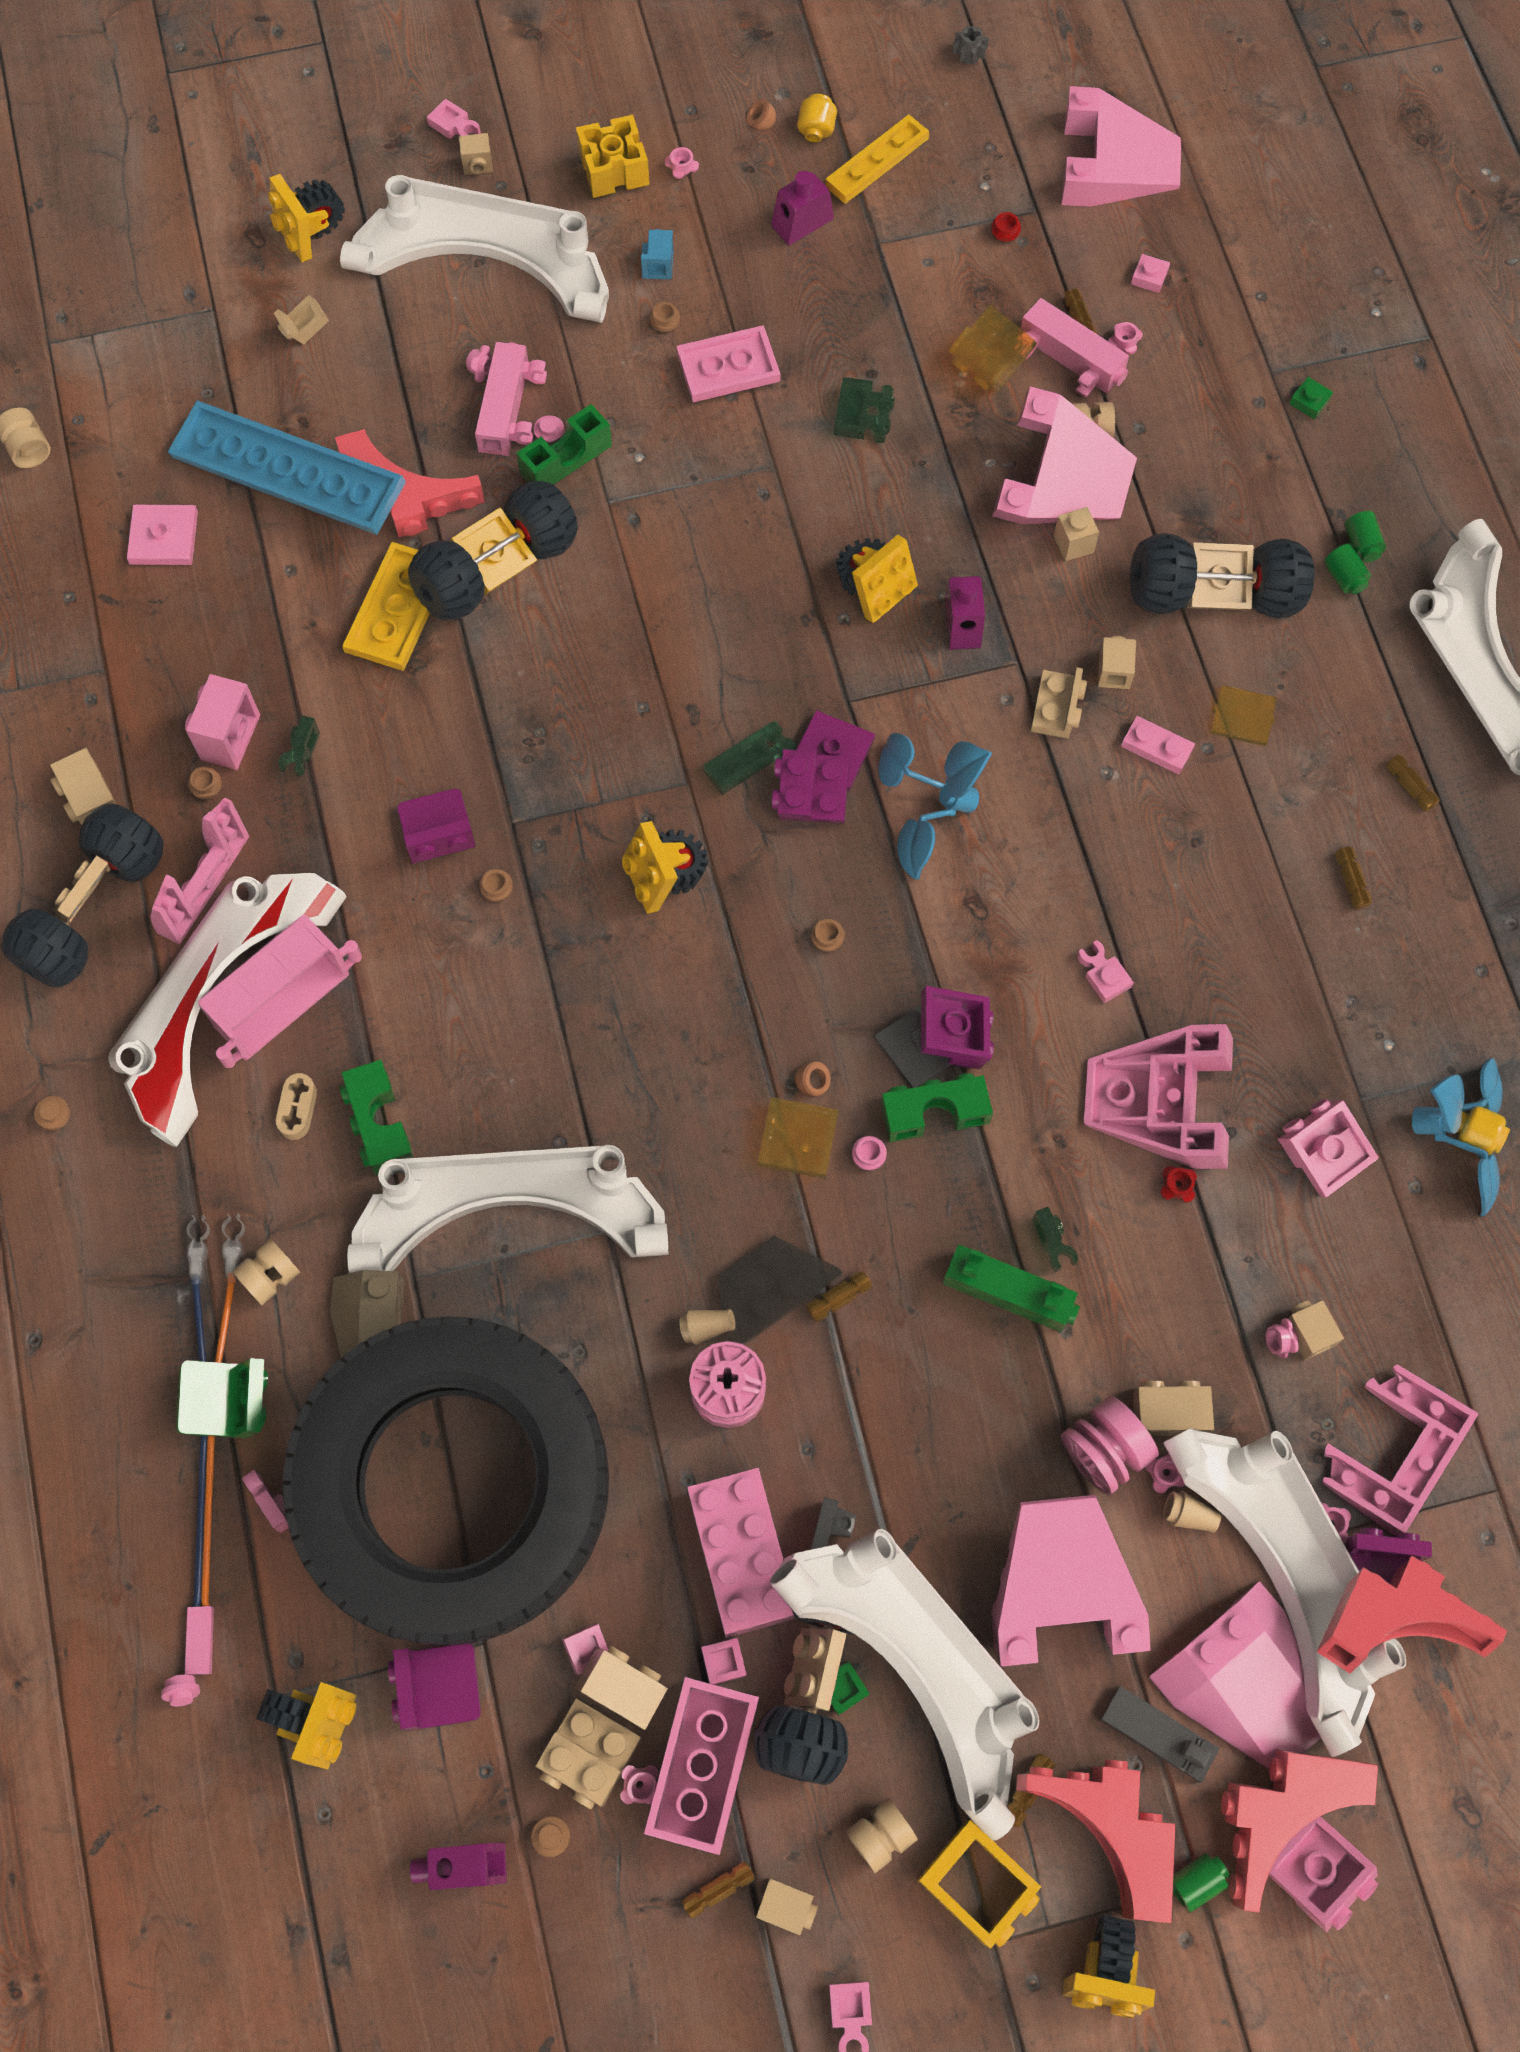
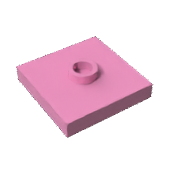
[127,505,198,565]

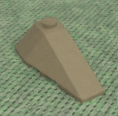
[330,1270,405,1358]

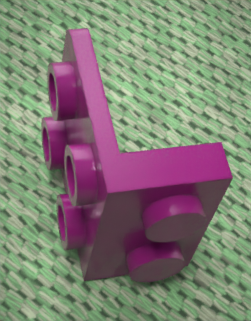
[397,788,476,864]
[1346,1528,1432,1584]
[388,1643,481,1731]

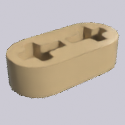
[276,1073,317,1140]

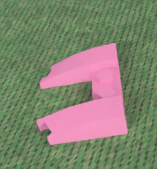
[150,798,250,945]
[1322,1364,1479,1537]

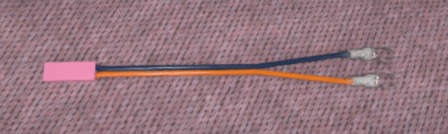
[185,1213,245,1675]

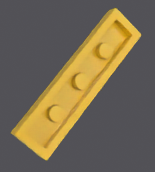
[825,114,929,204]

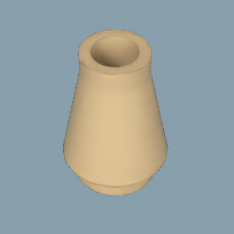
[680,1309,735,1345]
[1163,1491,1221,1533]

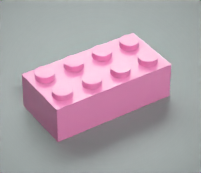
[687,1468,797,1638]
[644,1677,759,1855]

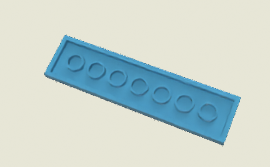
[168,400,406,535]

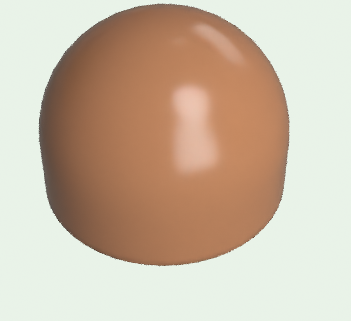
[746,99,776,130]
[795,1062,831,1096]

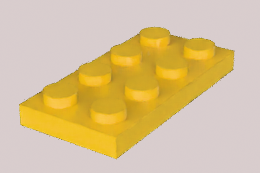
[343,542,430,671]

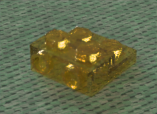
[948,305,1037,393]

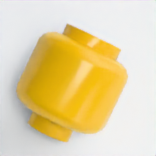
[797,94,837,142]
[1457,1106,1510,1155]

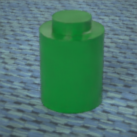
[1344,511,1386,562]
[1323,544,1371,595]
[1173,1853,1230,1914]

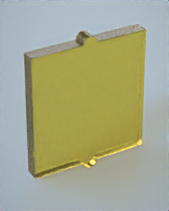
[1211,685,1277,746]

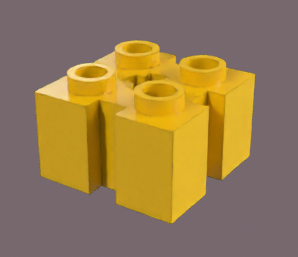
[576,115,650,198]

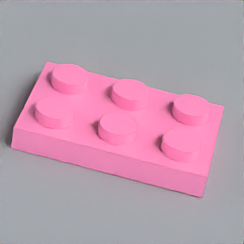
[676,325,781,402]

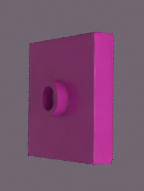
[797,710,875,792]

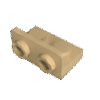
[1031,667,1087,739]

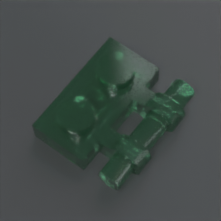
[834,377,895,443]

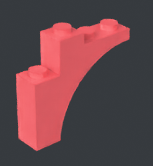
[335,429,485,538]
[1317,1555,1507,1673]
[1221,1749,1378,1913]
[1016,1760,1175,1923]

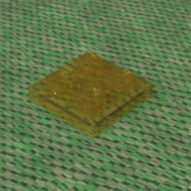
[758,1097,839,1179]

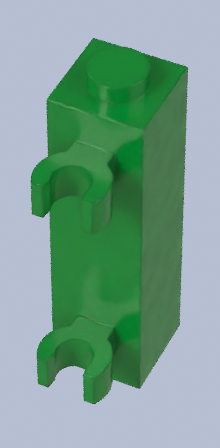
[943,1244,1080,1333]

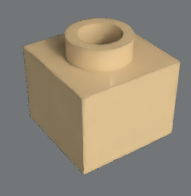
[459,133,493,176]

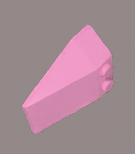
[1148,1581,1321,1770]

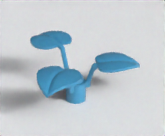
[878,733,992,880]
[1412,1058,1503,1217]

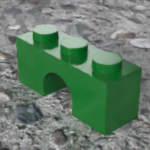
[516,404,612,485]
[339,1059,414,1176]
[881,1073,993,1143]

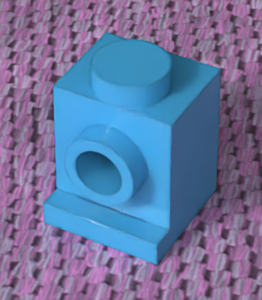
[641,229,674,279]

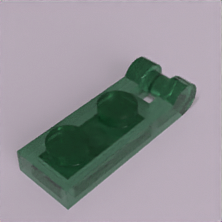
[703,721,796,795]

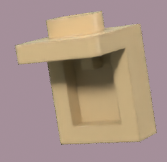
[273,295,329,345]

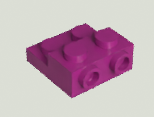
[772,749,850,823]
[921,985,994,1069]

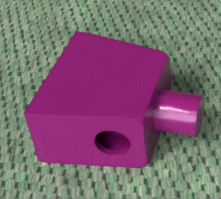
[771,171,834,246]
[944,576,985,650]
[410,1843,507,1890]

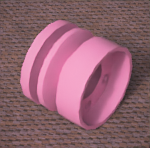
[689,1341,766,1429]
[1061,1395,1159,1496]

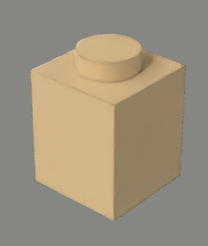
[1054,507,1099,562]
[1098,636,1136,689]
[1288,1300,1344,1361]
[756,1878,818,1935]

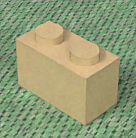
[50,748,116,825]
[1133,1381,1214,1437]
[574,1646,668,1730]

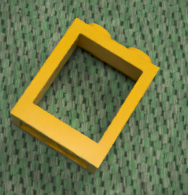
[917,1820,1041,1949]

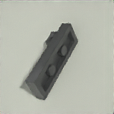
[811,1497,856,1550]
[1100,1686,1220,1783]

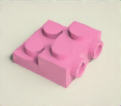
[1278,1098,1379,1197]
[1269,1816,1378,1933]

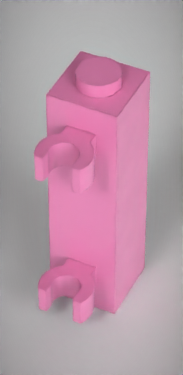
[1017,298,1129,398]
[475,342,547,456]

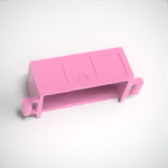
[198,914,362,1068]

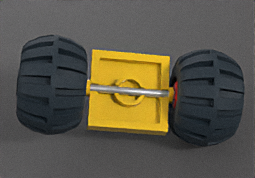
[408,481,578,620]

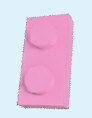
[1121,716,1195,775]

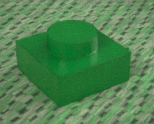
[1289,377,1334,420]
[831,1662,870,1716]

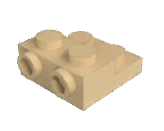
[535,1698,641,1810]

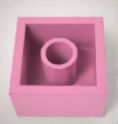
[185,674,260,770]

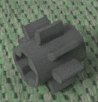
[952,26,989,64]

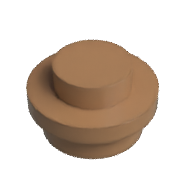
[650,302,680,332]
[188,767,222,799]
[479,869,513,902]
[811,919,845,952]
[34,1096,70,1130]
[531,1817,570,1857]

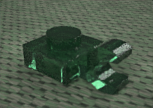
[278,715,320,777]
[1032,1206,1078,1272]

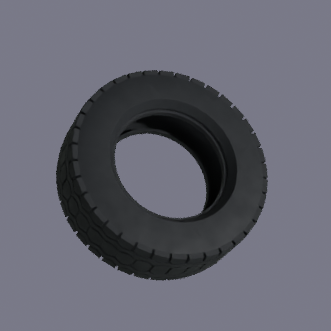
[283,1316,609,1645]

